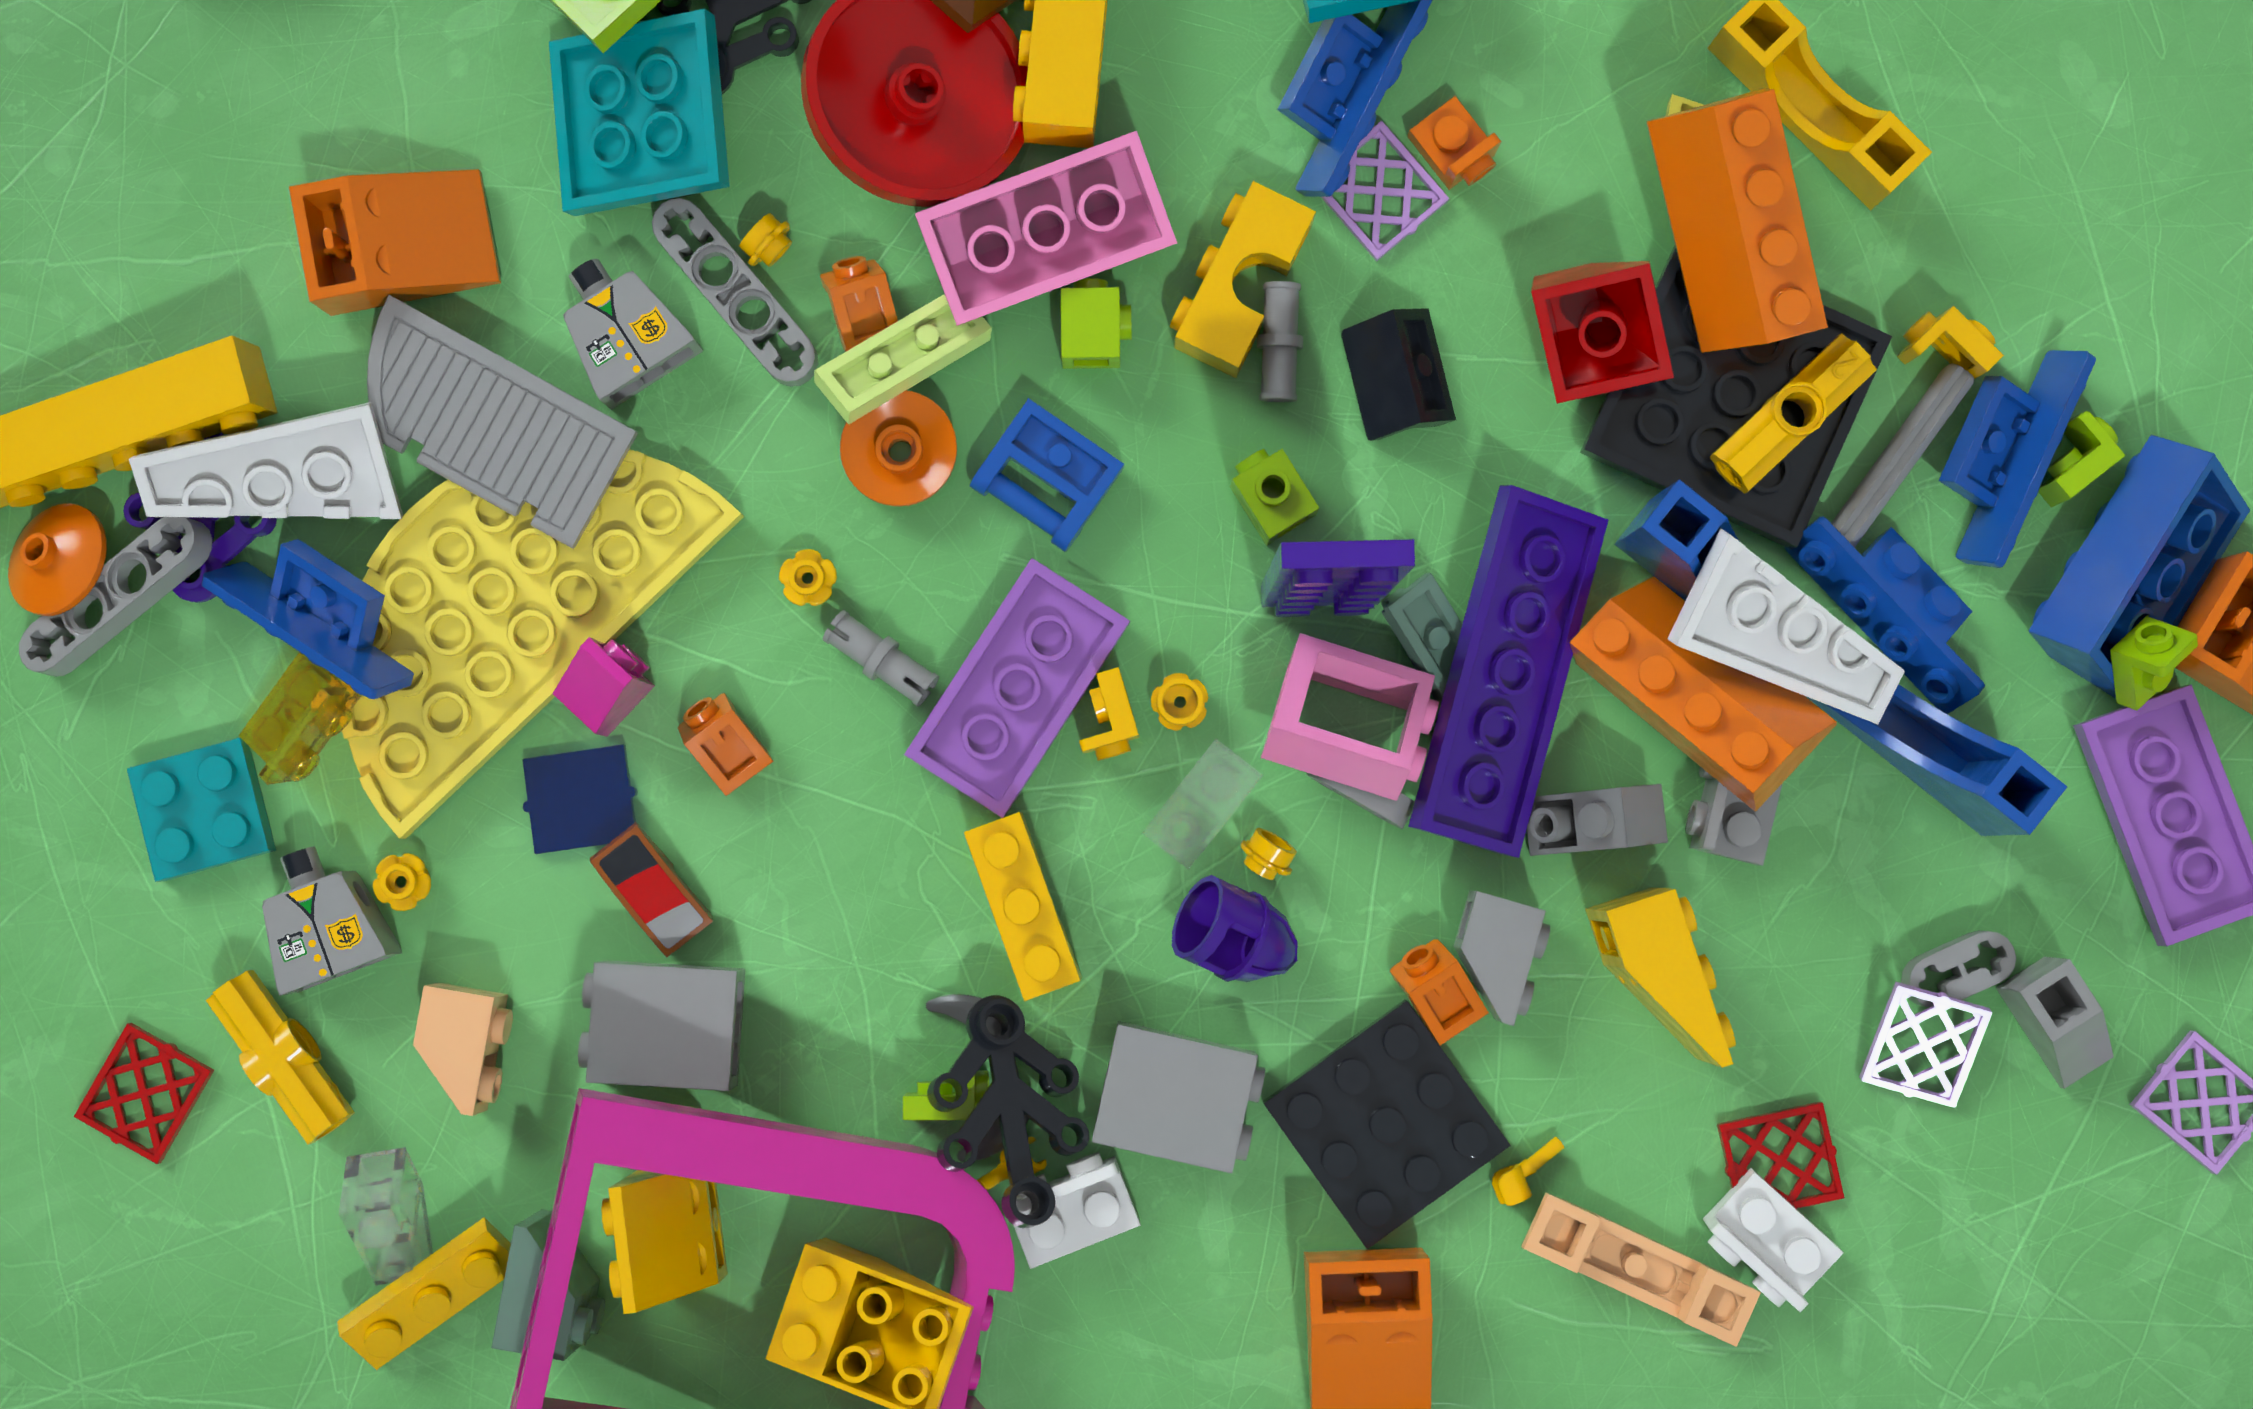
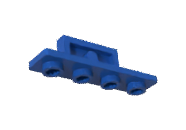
[1277,0,1432,197]
[1938,350,2096,568]
[1785,516,1985,714]
[201,539,414,699]

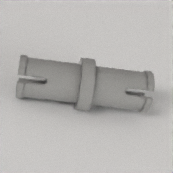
[1257,281,1303,402]
[823,610,939,707]

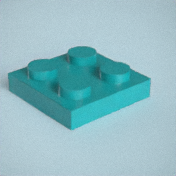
[126,738,276,882]

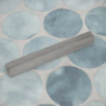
[1831,363,1974,548]

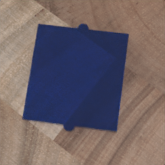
[522,744,638,854]

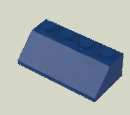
[2029,435,2250,699]

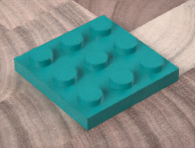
[549,9,730,216]

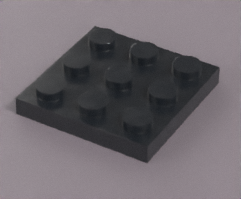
[1262,999,1511,1249]

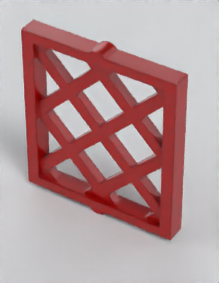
[74,1023,214,1164]
[1717,1102,1845,1209]

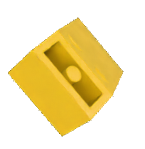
[1585,887,1736,1068]
[601,1170,728,1314]
[765,1238,974,1409]

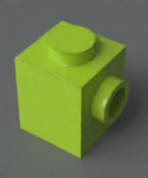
[1061,279,1131,369]
[1230,448,1319,546]

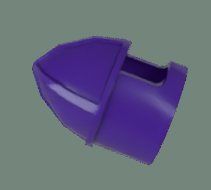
[1172,875,1298,982]

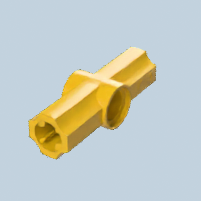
[1710,334,1877,494]
[206,970,355,1144]

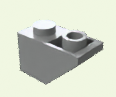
[1527,784,1668,856]
[1454,890,1550,1026]
[1996,956,2114,1089]

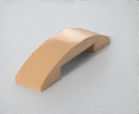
[1521,1192,1761,1347]

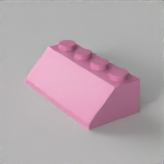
[915,130,1177,326]

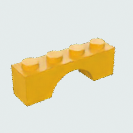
[1707,0,1932,211]

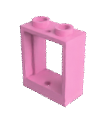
[1261,633,1439,801]

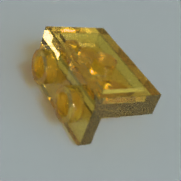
[238,652,362,785]

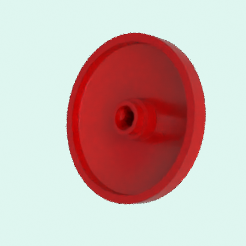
[801,0,1028,207]

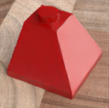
[1531,261,1674,404]

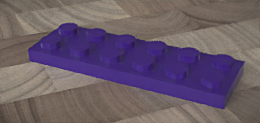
[1408,485,1609,858]
[1261,539,1415,617]

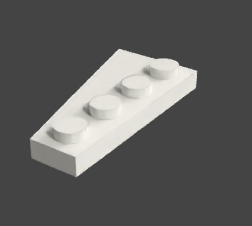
[129,402,403,519]
[1667,528,1905,724]

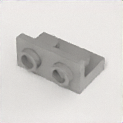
[1686,767,1782,865]

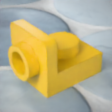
[1079,667,1140,761]

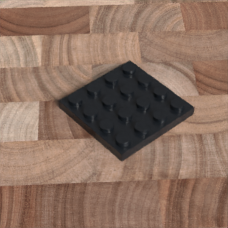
[1580,245,1892,550]

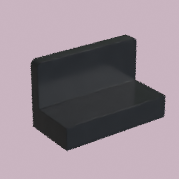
[1342,308,1456,441]

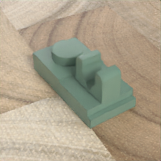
[1381,573,1462,703]

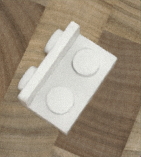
[1013,1152,1141,1269]
[1703,1168,1844,1312]

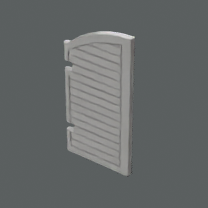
[367,295,638,549]

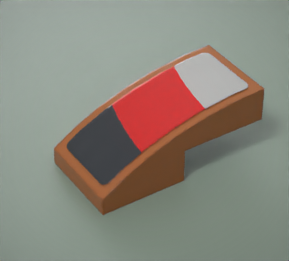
[590,822,713,957]

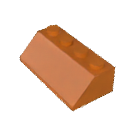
[1646,88,1828,353]
[1569,576,1837,812]

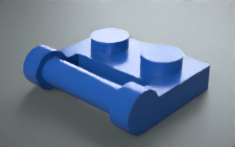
[970,398,1124,552]

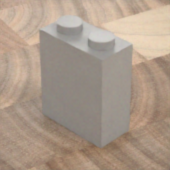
[578,960,745,1091]
[1092,1021,1266,1173]

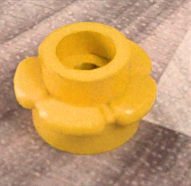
[739,213,792,267]
[779,549,837,606]
[1151,673,1208,731]
[1241,828,1297,880]
[372,853,431,911]

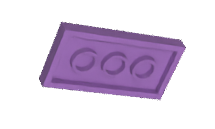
[904,558,1130,818]
[2073,685,2253,947]

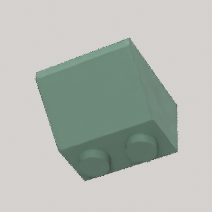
[491,1209,605,1361]

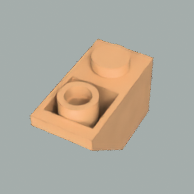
[413,983,513,1116]

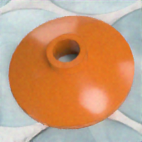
[840,390,957,507]
[8,503,107,616]

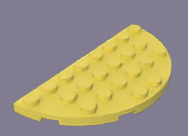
[336,450,745,839]

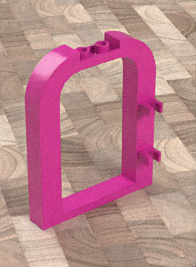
[510,1088,1015,1409]

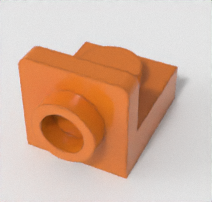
[1407,96,1502,190]
[820,256,898,352]
[678,693,773,796]
[1390,939,1489,1045]

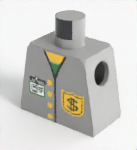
[563,259,703,410]
[262,846,402,996]

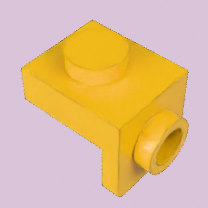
[1897,306,2004,379]

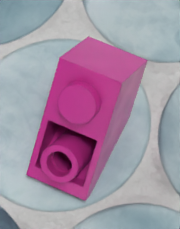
[553,637,655,737]

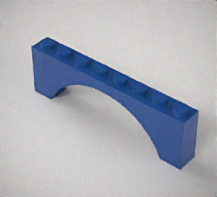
[1614,480,2068,836]

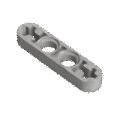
[652,198,818,387]
[19,517,212,677]

